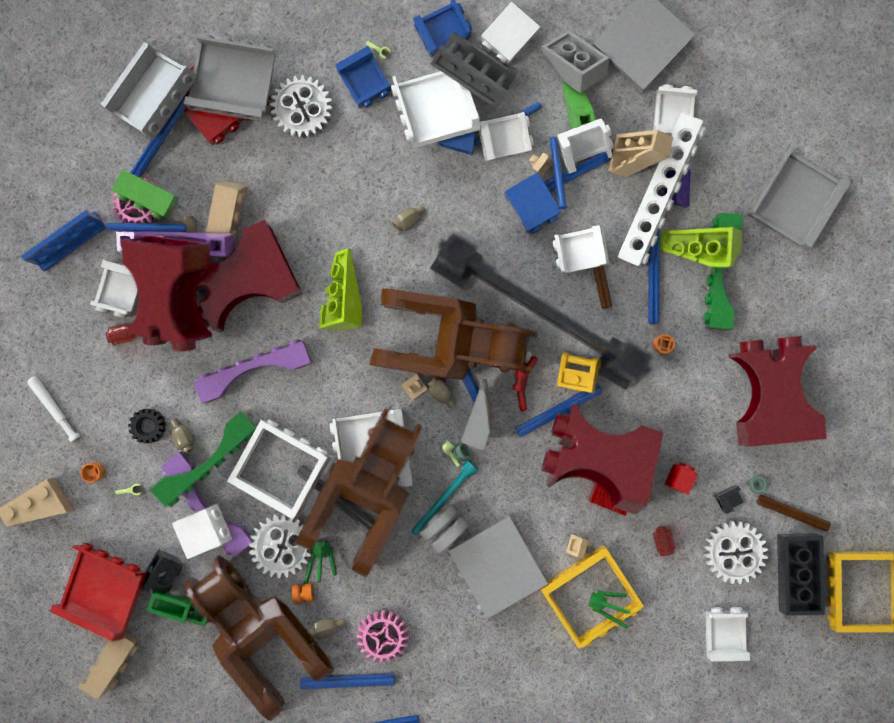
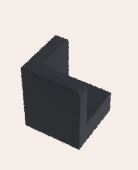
[715,485,743,514]

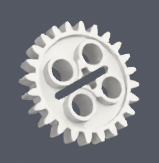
[270,75,333,139]
[248,514,311,578]
[703,521,768,584]

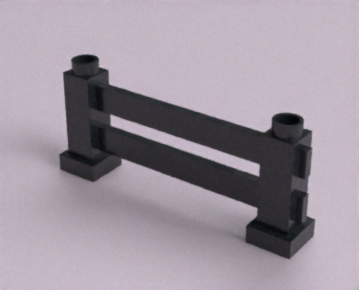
[430,232,653,390]

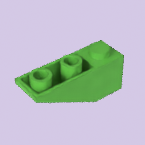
[562,82,595,130]

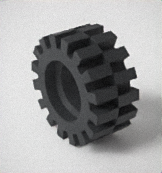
[128,409,166,444]

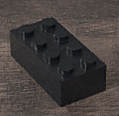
[777,533,825,616]

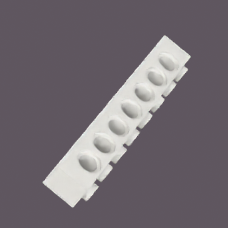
[618,113,706,268]

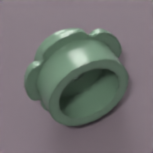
[453,443,471,462]
[748,475,767,493]

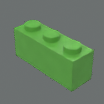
[112,169,179,220]

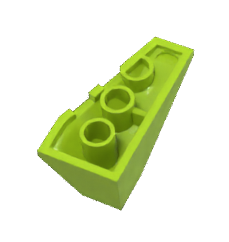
[660,227,742,268]
[319,248,362,330]

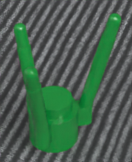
[304,541,337,584]
[588,590,631,629]

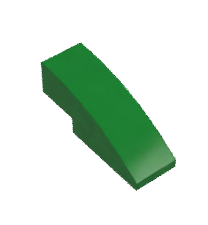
[147,592,208,627]

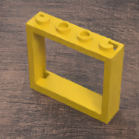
[540,545,644,649]
[826,552,894,632]

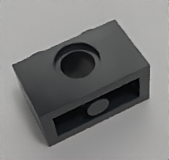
[141,549,183,594]

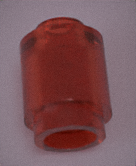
[106,323,137,346]
[652,526,676,556]

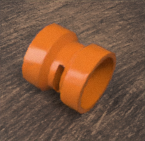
[652,334,675,354]
[81,462,105,483]
[292,583,314,605]

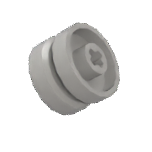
[419,504,469,553]

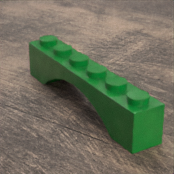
[703,213,743,331]
[149,411,256,508]

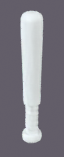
[27,376,81,443]

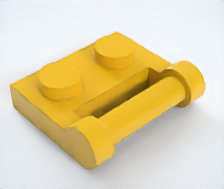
[557,352,601,393]

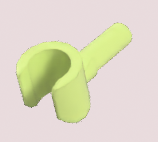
[366,41,391,60]
[442,440,461,467]
[115,483,142,495]

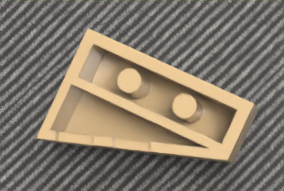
[608,130,674,177]
[206,180,247,239]
[0,478,74,527]
[77,632,139,700]

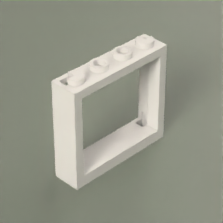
[227,419,331,519]

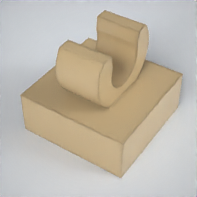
[529,153,553,178]
[402,374,428,400]
[566,534,591,559]

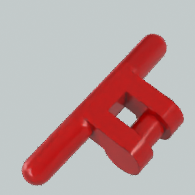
[512,356,538,412]

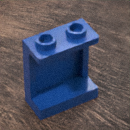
[413,0,473,57]
[335,46,392,108]
[504,172,561,234]

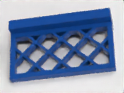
[21,210,107,272]

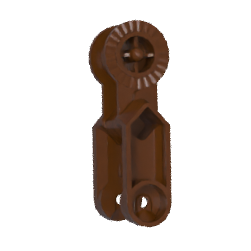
[369,288,538,380]
[295,408,422,578]
[185,556,334,721]

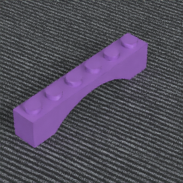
[116,231,235,256]
[194,339,312,404]
[161,451,254,557]

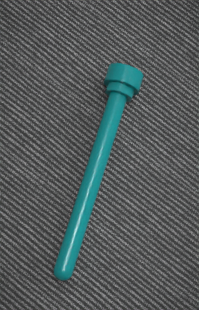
[412,460,479,535]

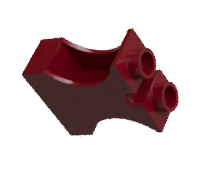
[197,219,303,333]
[121,235,212,351]
[729,336,827,447]
[541,404,664,515]

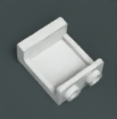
[481,2,540,66]
[653,85,697,139]
[478,112,534,161]
[557,118,614,174]
[553,225,610,274]
[90,260,138,318]
[172,504,232,559]
[706,607,750,661]

